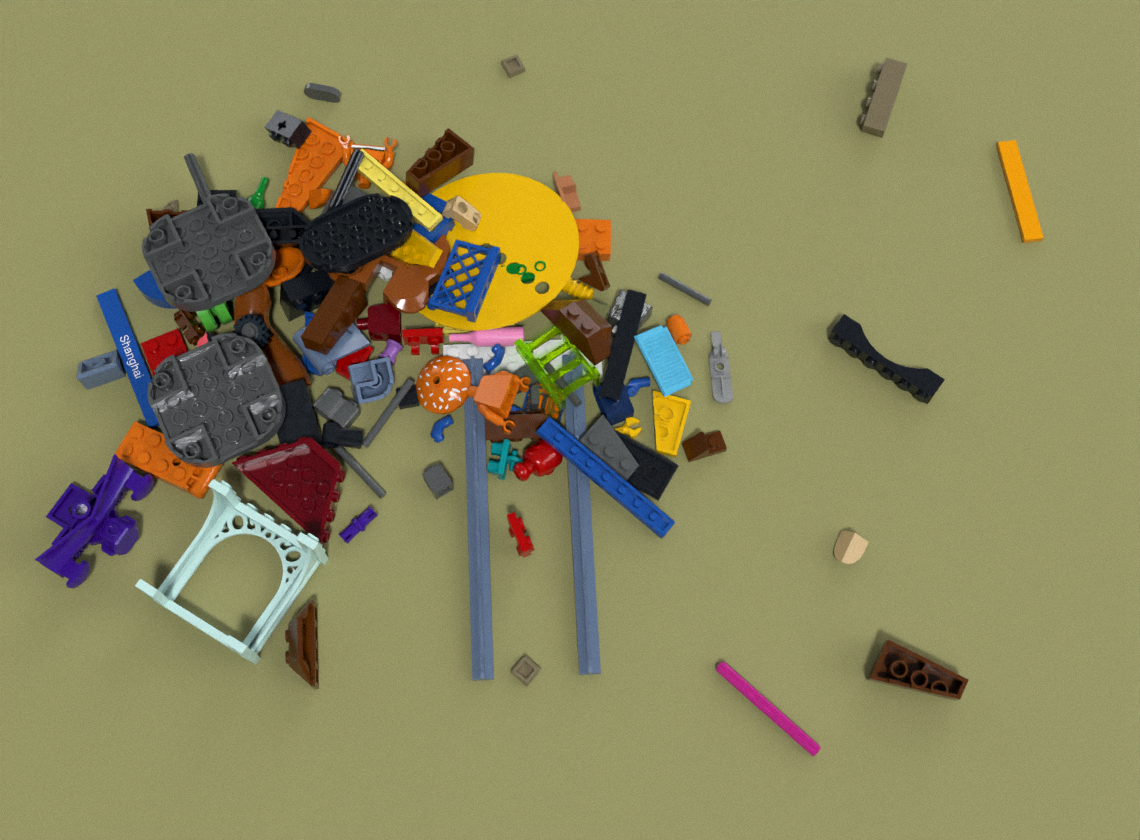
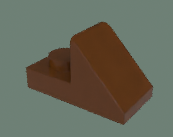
[578,250,610,291]
[682,431,727,463]

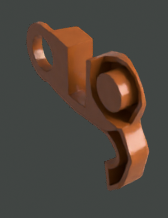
[327,234,450,314]

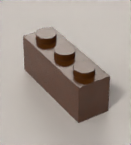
[484,409,546,443]

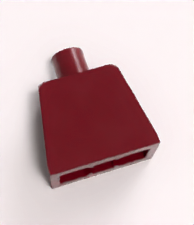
[357,302,402,343]

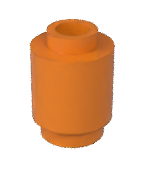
[666,315,692,345]

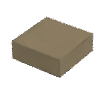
[501,54,525,78]
[511,655,541,686]

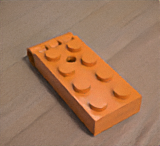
[575,219,611,261]
[115,421,223,499]

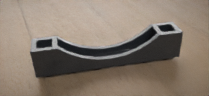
[828,314,945,404]

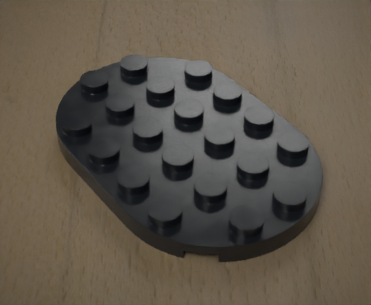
[299,193,414,273]

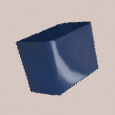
[593,382,634,426]

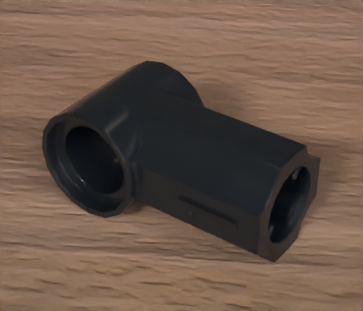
[321,423,363,449]

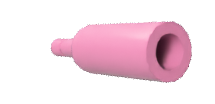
[449,326,524,347]

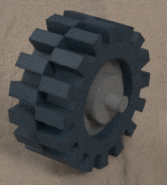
[233,314,272,349]

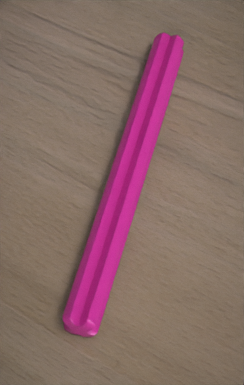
[716,661,821,756]

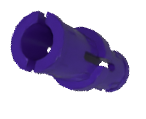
[338,506,378,544]

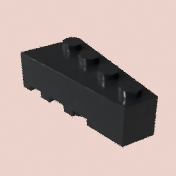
[280,268,358,321]

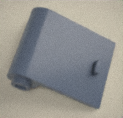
[292,323,370,375]

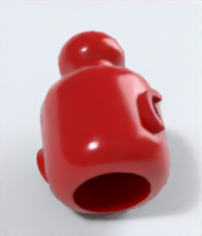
[513,439,563,481]

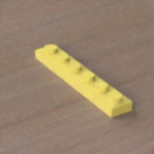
[348,149,443,232]

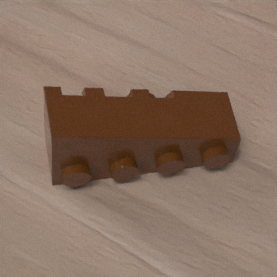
[405,128,474,197]
[301,275,367,355]
[866,640,969,701]

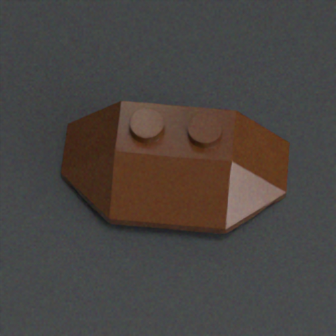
[541,299,612,366]
[285,600,319,689]

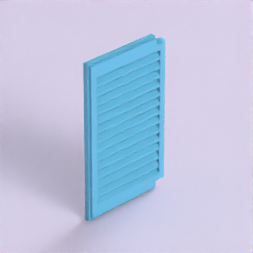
[634,325,694,397]

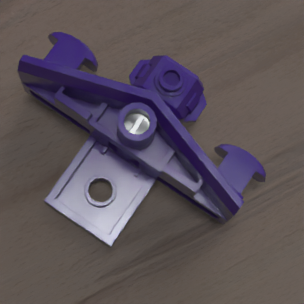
[35,454,154,589]

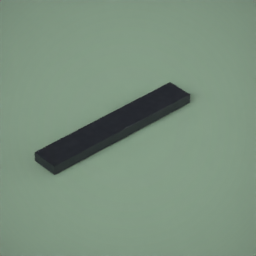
[599,289,647,402]

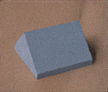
[76,349,126,390]

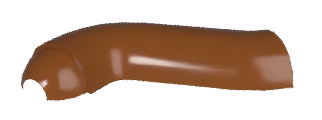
[234,283,312,386]

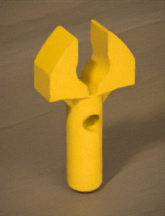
[613,417,642,439]

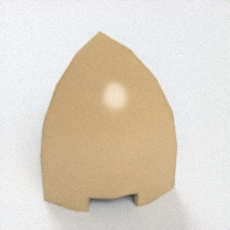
[834,531,869,564]

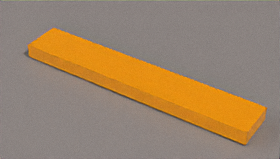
[996,140,1044,243]

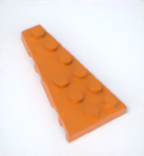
[275,117,354,214]

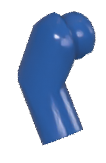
[625,377,651,397]

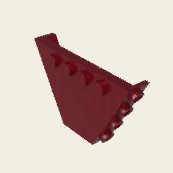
[231,437,346,547]

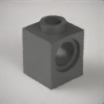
[422,463,454,500]

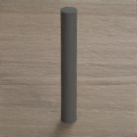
[658,272,712,306]
[542,361,582,407]

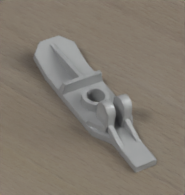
[708,331,734,404]

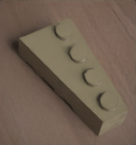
[860,57,907,138]

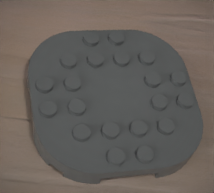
[142,193,276,312]
[147,333,286,468]

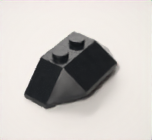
[255,207,310,249]

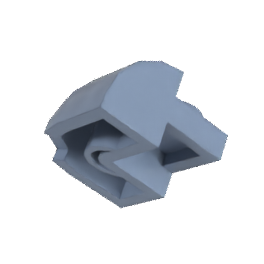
[347,357,394,404]

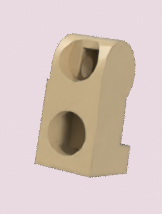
[442,196,482,231]

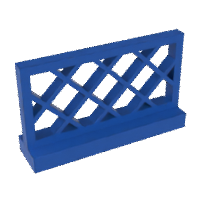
[429,240,501,323]

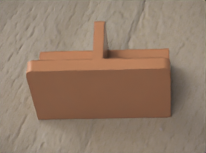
[553,171,581,212]

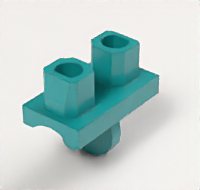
[487,439,522,480]

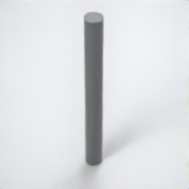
[362,379,414,448]
[333,446,386,499]

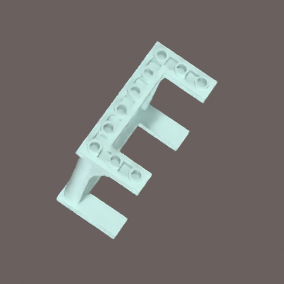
[135,479,329,665]

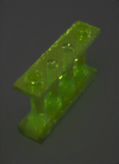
[514,322,600,411]

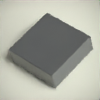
[530,385,539,410]

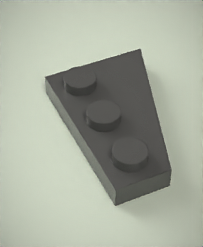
[579,414,639,481]

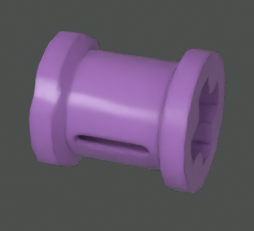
[378,339,403,365]

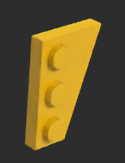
[391,229,443,268]
[652,391,691,458]

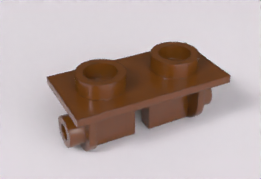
[174,309,206,346]

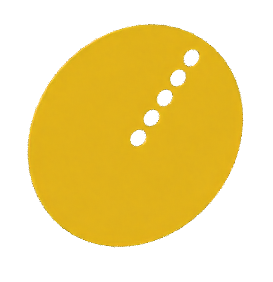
[413,173,579,331]

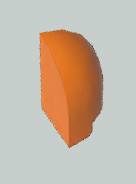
[309,189,333,209]

